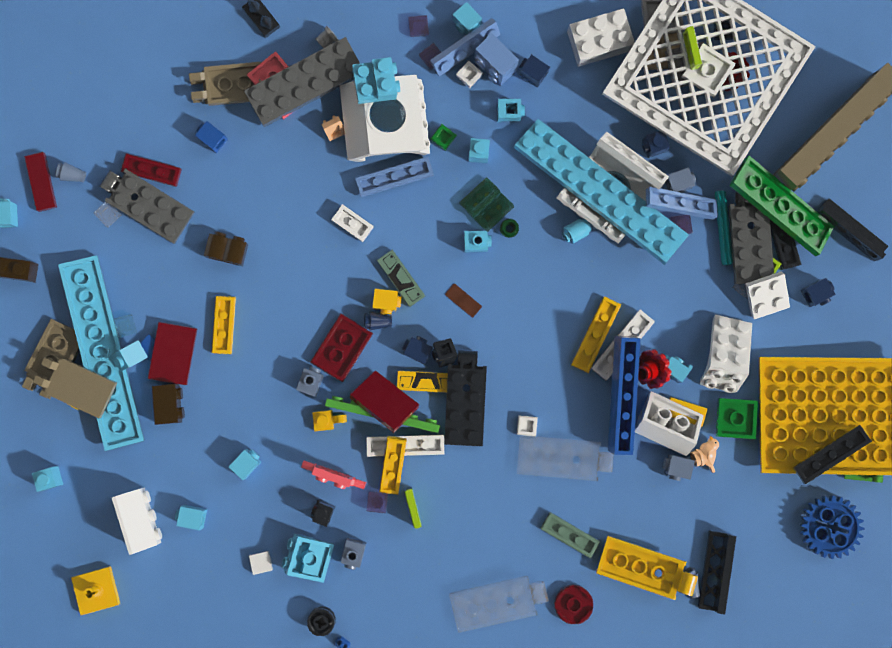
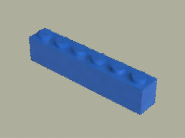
[608,336,641,455]

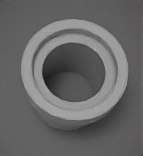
[316,26,339,48]

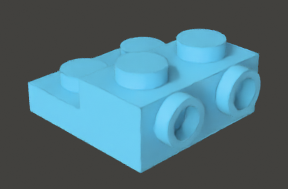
[352,57,400,104]
[282,534,334,583]

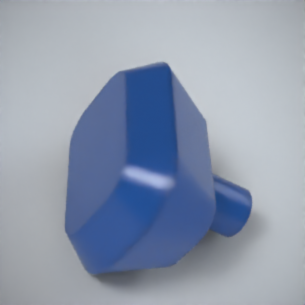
[335,636,350,648]

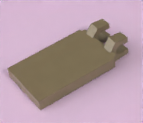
[189,62,261,106]
[22,319,80,399]
[33,357,117,418]

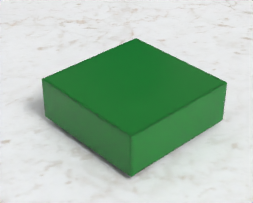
[430,124,457,151]

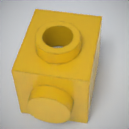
[373,289,401,315]

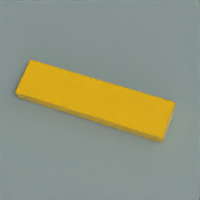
[571,296,621,373]

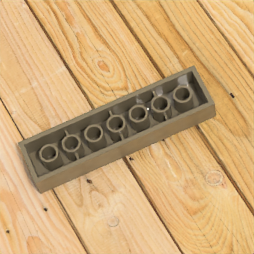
[773,63,892,192]

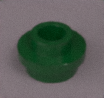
[500,219,519,238]

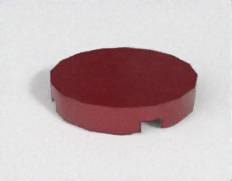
[554,584,593,624]

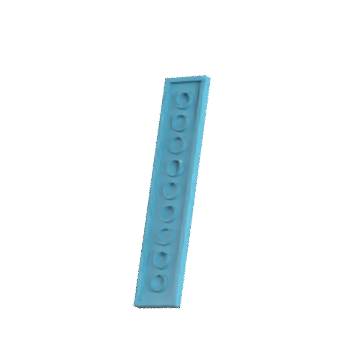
[514,119,689,265]
[58,255,144,451]

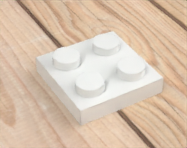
[745,271,790,319]

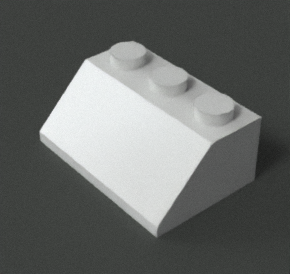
[635,391,704,456]
[112,487,162,555]

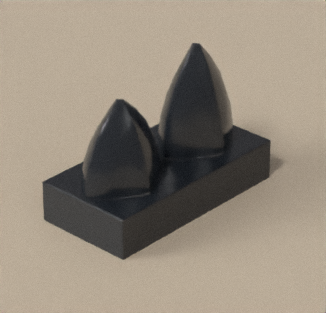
[242,0,280,38]

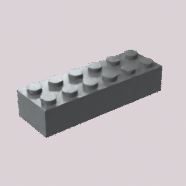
[244,37,360,127]

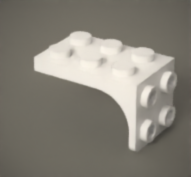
[700,315,752,393]

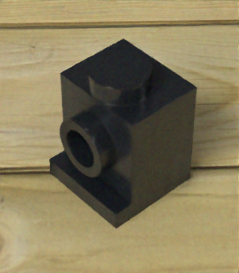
[432,338,458,368]
[311,500,336,527]

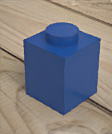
[195,121,228,153]

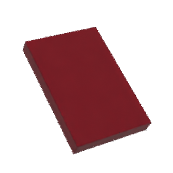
[310,314,373,382]
[148,322,198,385]
[350,370,419,433]

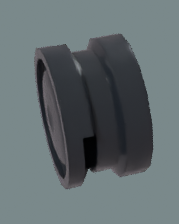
[307,606,336,636]

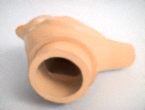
[690,436,719,473]

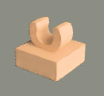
[321,115,345,141]

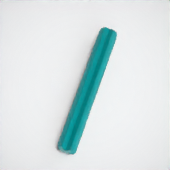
[715,190,733,266]

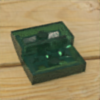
[459,177,514,232]

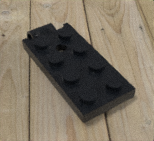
[444,350,487,446]

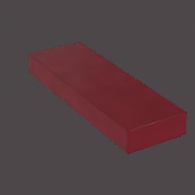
[24,152,57,212]
[121,154,182,187]

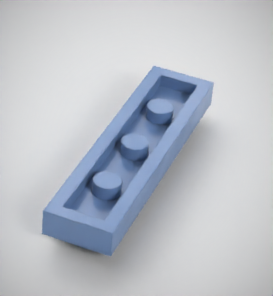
[430,18,501,77]
[356,157,434,198]
[646,186,717,220]

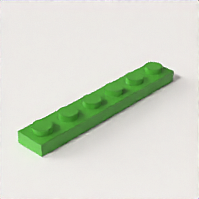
[325,396,440,433]

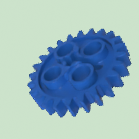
[799,495,865,559]

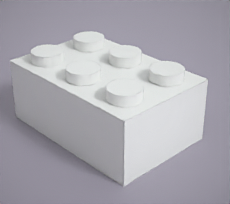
[567,8,635,67]

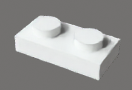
[331,204,374,242]

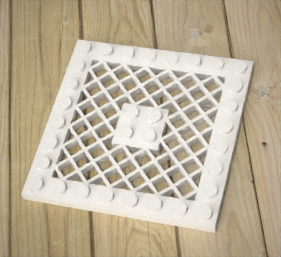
[602,0,816,176]

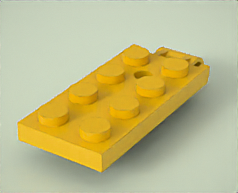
[596,536,698,600]

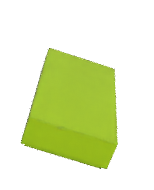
[682,26,702,70]
[405,488,422,529]

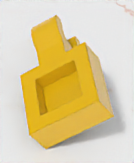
[312,410,347,432]

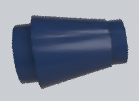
[364,312,392,331]

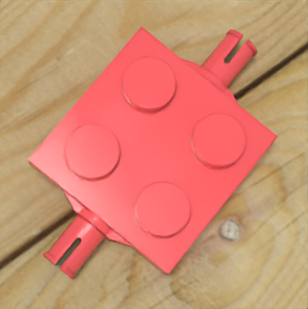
[301,460,366,490]

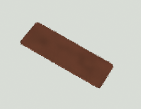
[445,284,482,317]

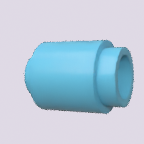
[562,218,592,244]

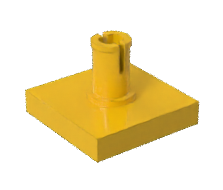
[71,566,120,615]

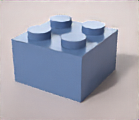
[474,33,519,86]

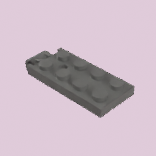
[100,169,195,244]
[729,191,774,284]

